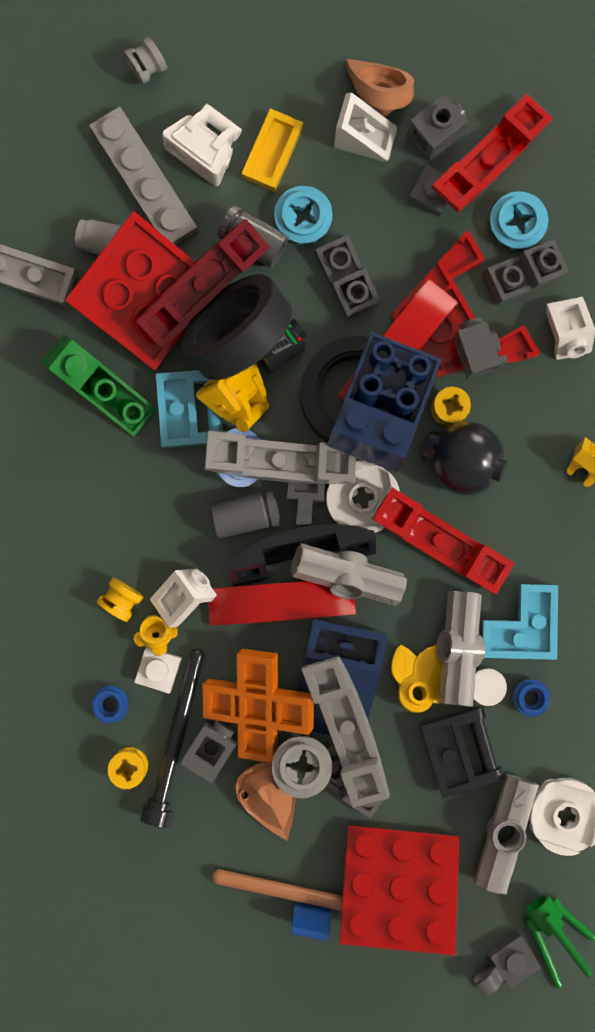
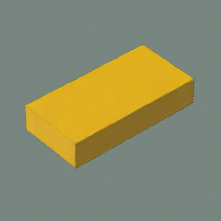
[241,108,303,192]

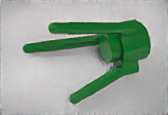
[524,894,595,989]

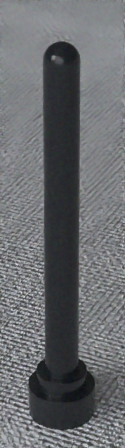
[140,648,204,828]

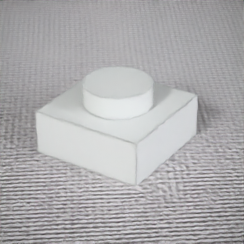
[134,647,182,694]

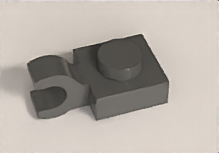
[287,482,325,528]
[472,932,542,997]

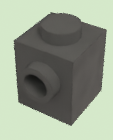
[407,94,468,161]

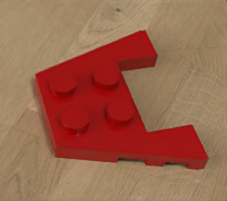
[390,231,540,378]

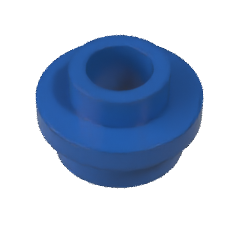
[512,679,550,717]
[91,686,129,724]

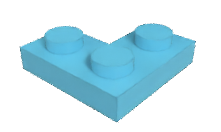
[481,584,558,660]

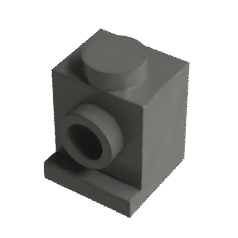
[453,317,508,379]
[180,720,237,784]

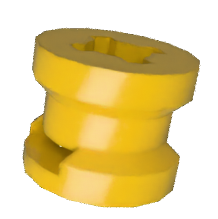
[430,386,471,427]
[96,577,144,622]
[108,747,149,789]

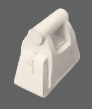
[163,104,242,186]

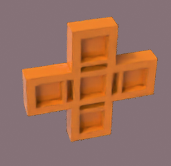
[203,649,314,763]

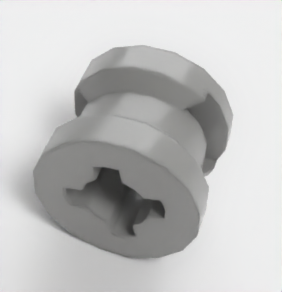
[123,36,168,84]

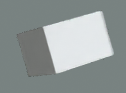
[334,92,398,161]

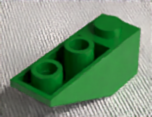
[41,334,156,437]

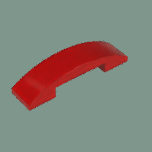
[431,94,553,213]
[337,280,458,401]
[372,487,515,595]
[208,581,356,626]

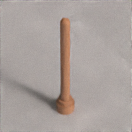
[212,869,342,911]

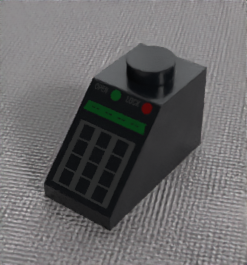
[259,318,306,375]

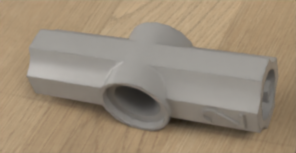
[290,543,407,606]
[436,591,485,707]
[474,774,539,894]

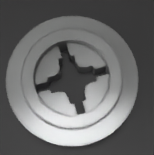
[272,736,332,798]

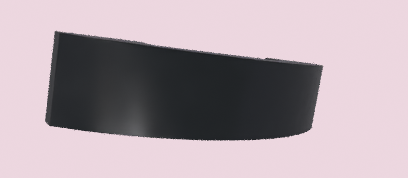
[227,524,376,587]

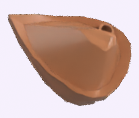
[345,59,414,117]
[235,762,296,841]

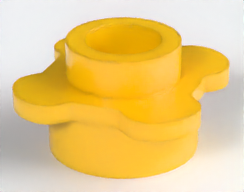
[134,615,178,656]

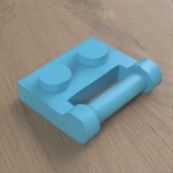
[156,370,227,448]

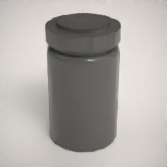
[217,204,289,268]
[211,490,280,539]

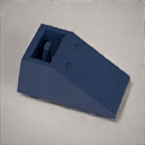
[327,332,442,473]
[297,618,388,735]

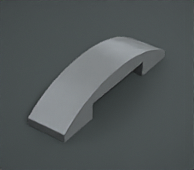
[204,431,356,484]
[302,656,390,808]

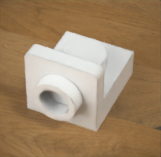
[546,297,595,360]
[150,569,217,628]

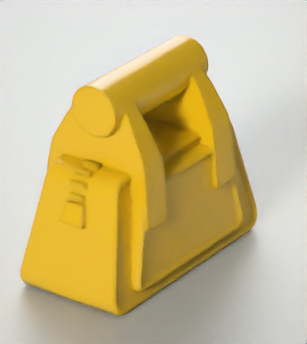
[196,363,269,432]

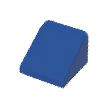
[291,901,332,941]

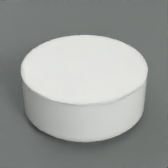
[473,668,507,706]

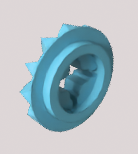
[274,186,332,245]
[490,191,548,250]

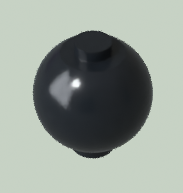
[422,421,508,495]

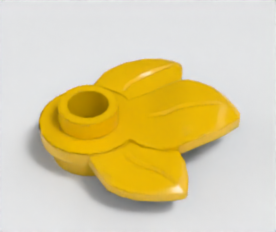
[391,645,442,713]

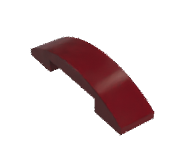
[136,218,270,349]

